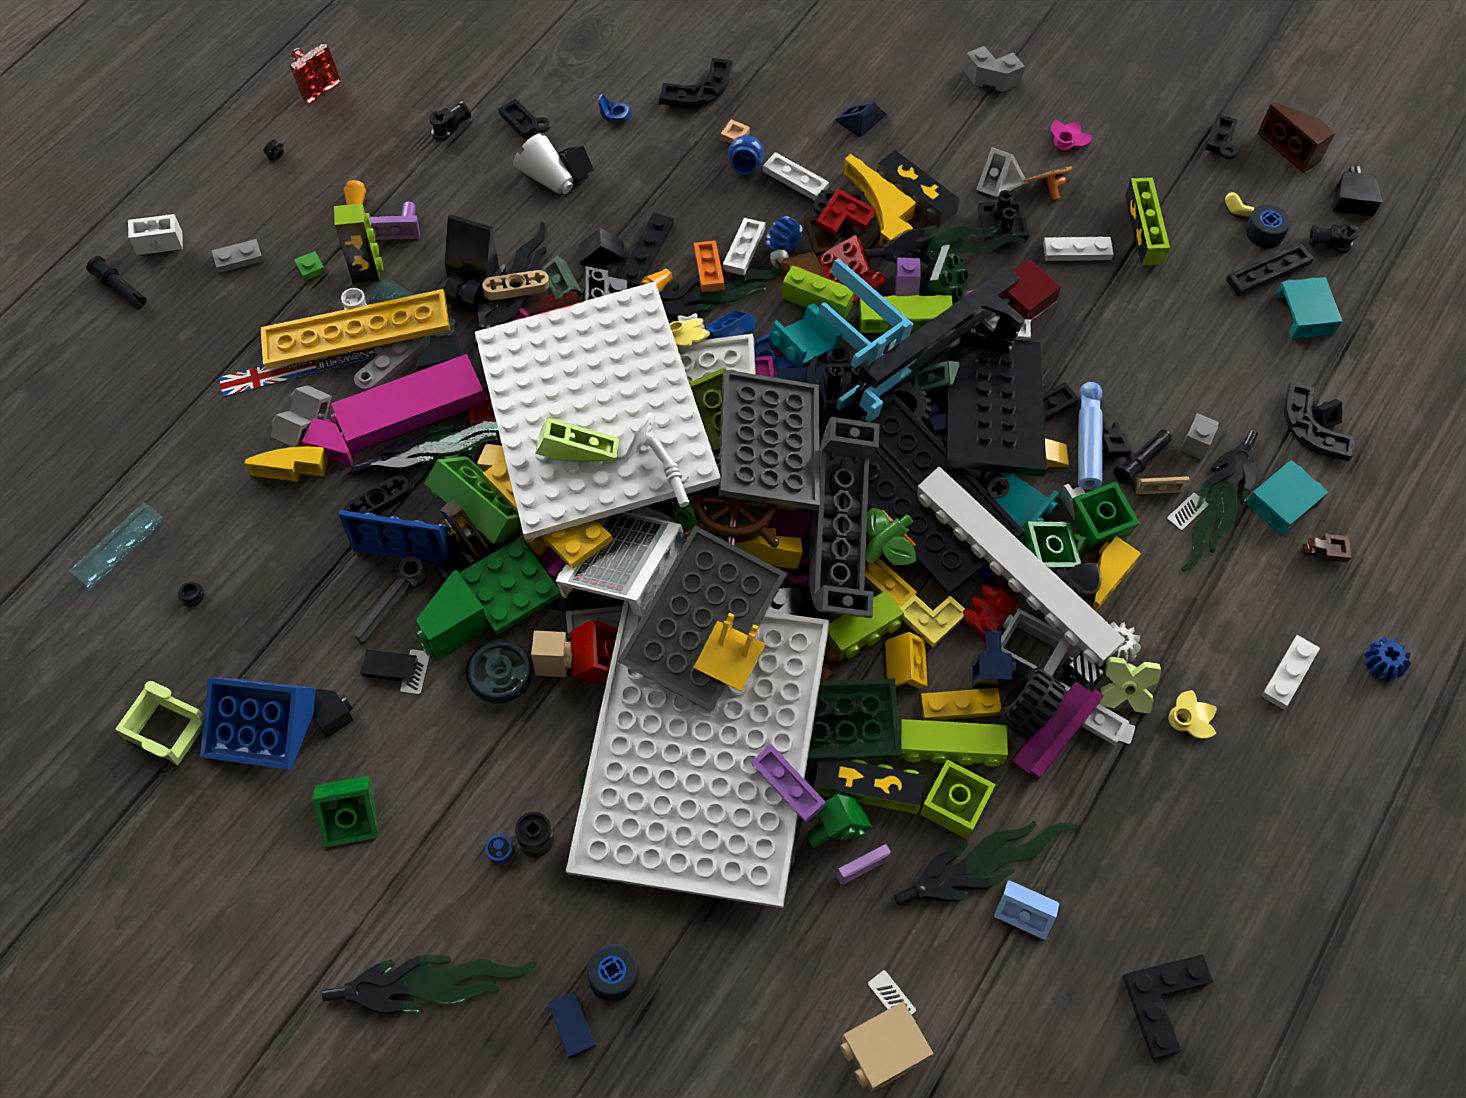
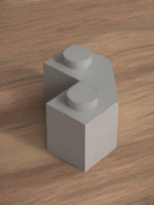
[963,46,1025,92]
[270,385,332,447]

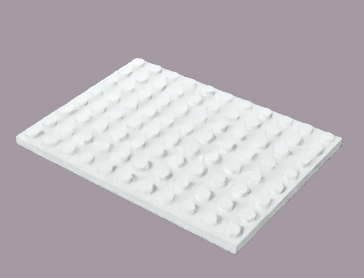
[475,282,721,540]
[566,599,830,908]

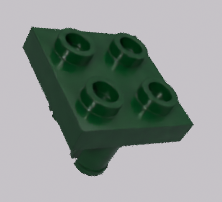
[920,245,970,305]

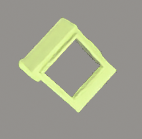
[115,681,204,766]

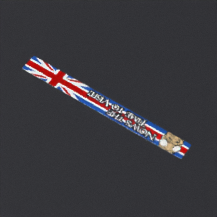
[219,343,392,396]

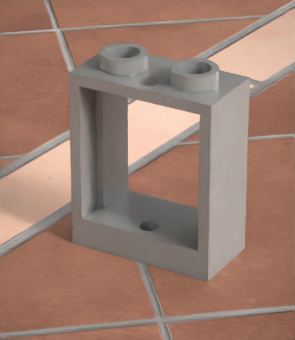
[1001,609,1070,676]

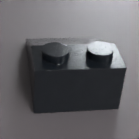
[444,214,499,283]

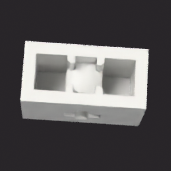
[128,214,183,255]

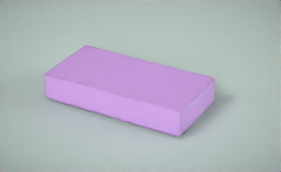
[836,844,891,885]

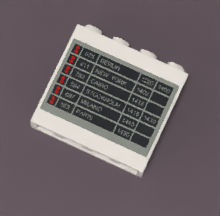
[556,512,686,617]

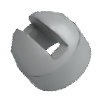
[770,250,789,269]

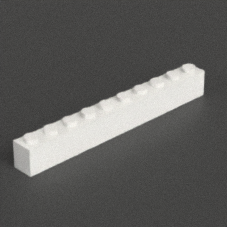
[917,467,1125,667]

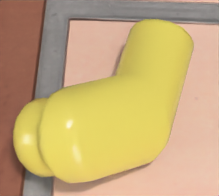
[1225,192,1254,217]

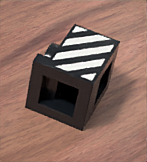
[1061,652,1105,691]

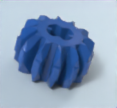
[766,216,803,255]
[1364,636,1411,682]

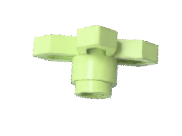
[1099,657,1161,713]

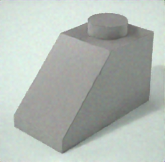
[1180,413,1219,460]

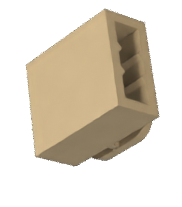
[840,1001,934,1093]

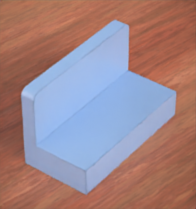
[994,880,1059,940]

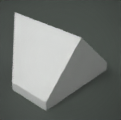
[976,147,1028,197]

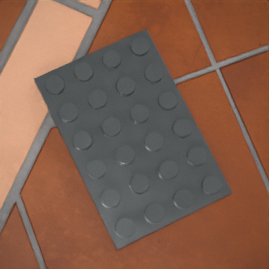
[719,369,820,511]
[618,526,787,712]

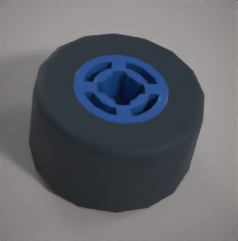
[1245,204,1291,248]
[587,945,638,1001]

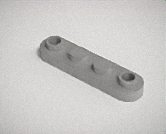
[354,335,430,392]

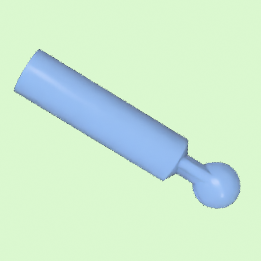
[1078,382,1103,490]

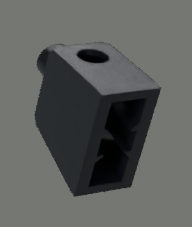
[1332,166,1382,216]

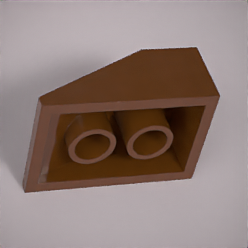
[1257,102,1336,173]

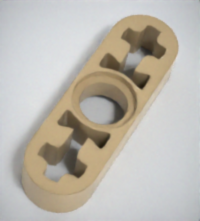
[482,270,549,300]

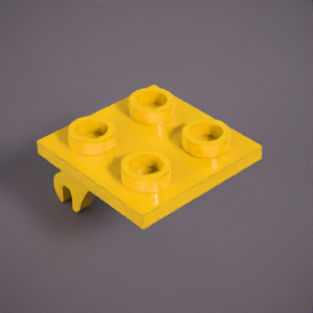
[694,613,765,692]

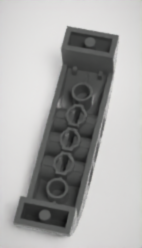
[808,417,879,618]

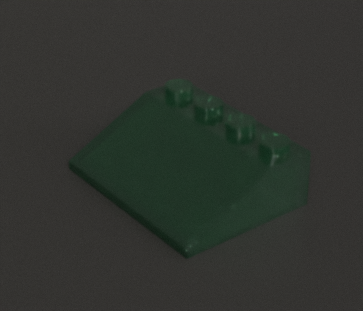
[808,678,902,759]

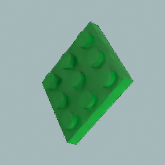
[459,537,562,636]

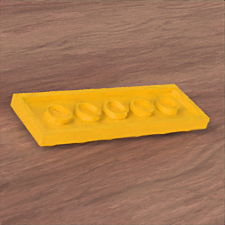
[483,458,613,570]

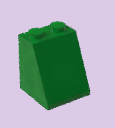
[416,570,489,662]

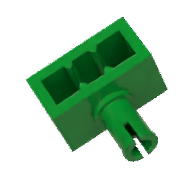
[807,794,872,848]

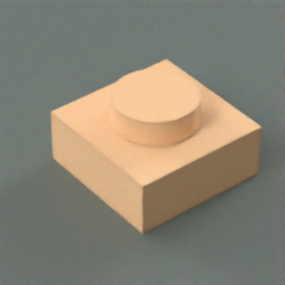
[721,119,750,144]

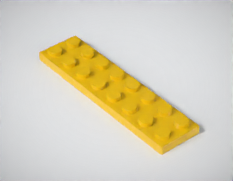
[261,289,450,369]

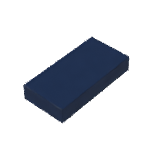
[548,991,596,1058]

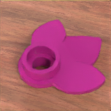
[1050,120,1093,151]

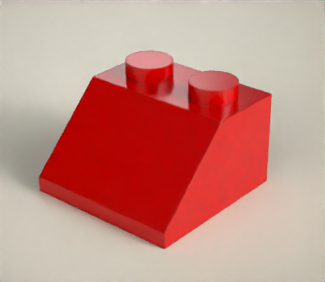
[571,620,618,683]

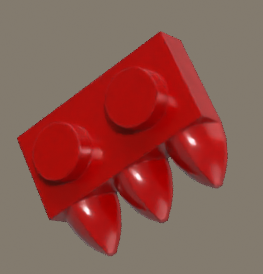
[963,585,1018,642]

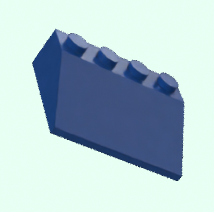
[338,510,457,564]
[200,678,316,769]

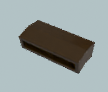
[440,500,492,561]

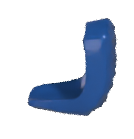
[598,94,632,122]

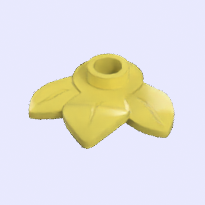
[669,319,710,347]
[1168,690,1217,739]

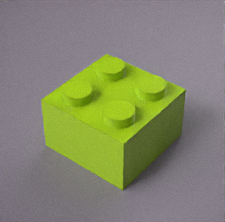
[920,760,996,840]

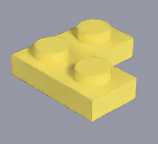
[900,594,965,647]

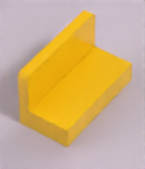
[885,632,928,689]

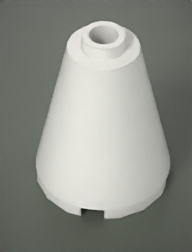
[513,134,573,194]

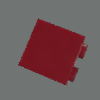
[1001,259,1061,320]

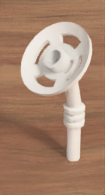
[626,412,689,507]

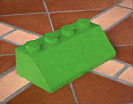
[424,456,522,543]

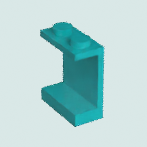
[1275,277,1342,339]
[768,303,842,368]
[1246,460,1328,536]
[986,473,1059,527]

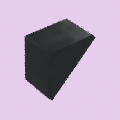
[579,228,625,264]

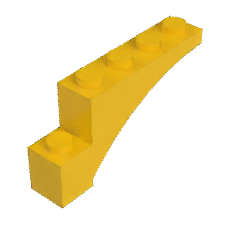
[843,154,916,248]

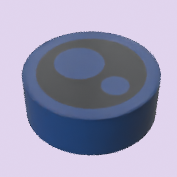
[485,834,513,864]

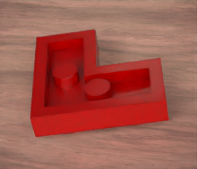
[816,189,877,236]

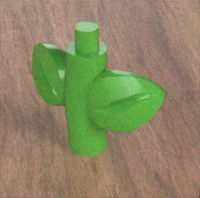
[865,508,916,565]

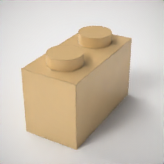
[531,631,573,677]

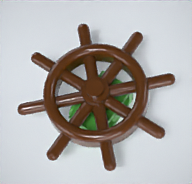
[671,465,800,548]

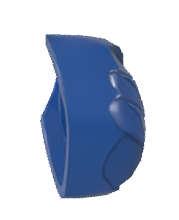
[705,310,756,339]

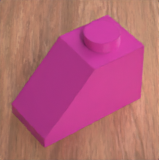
[302,418,353,466]

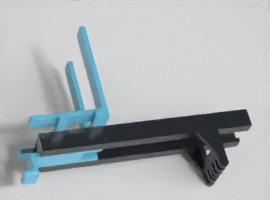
[818,259,1025,423]

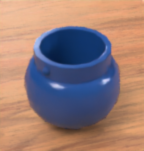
[728,135,764,175]

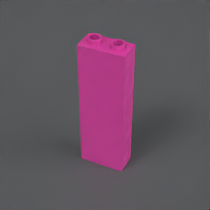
[330,354,486,453]

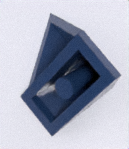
[835,101,887,138]

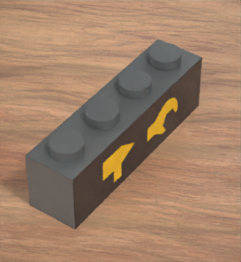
[876,150,960,227]

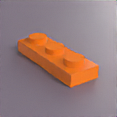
[694,241,725,292]

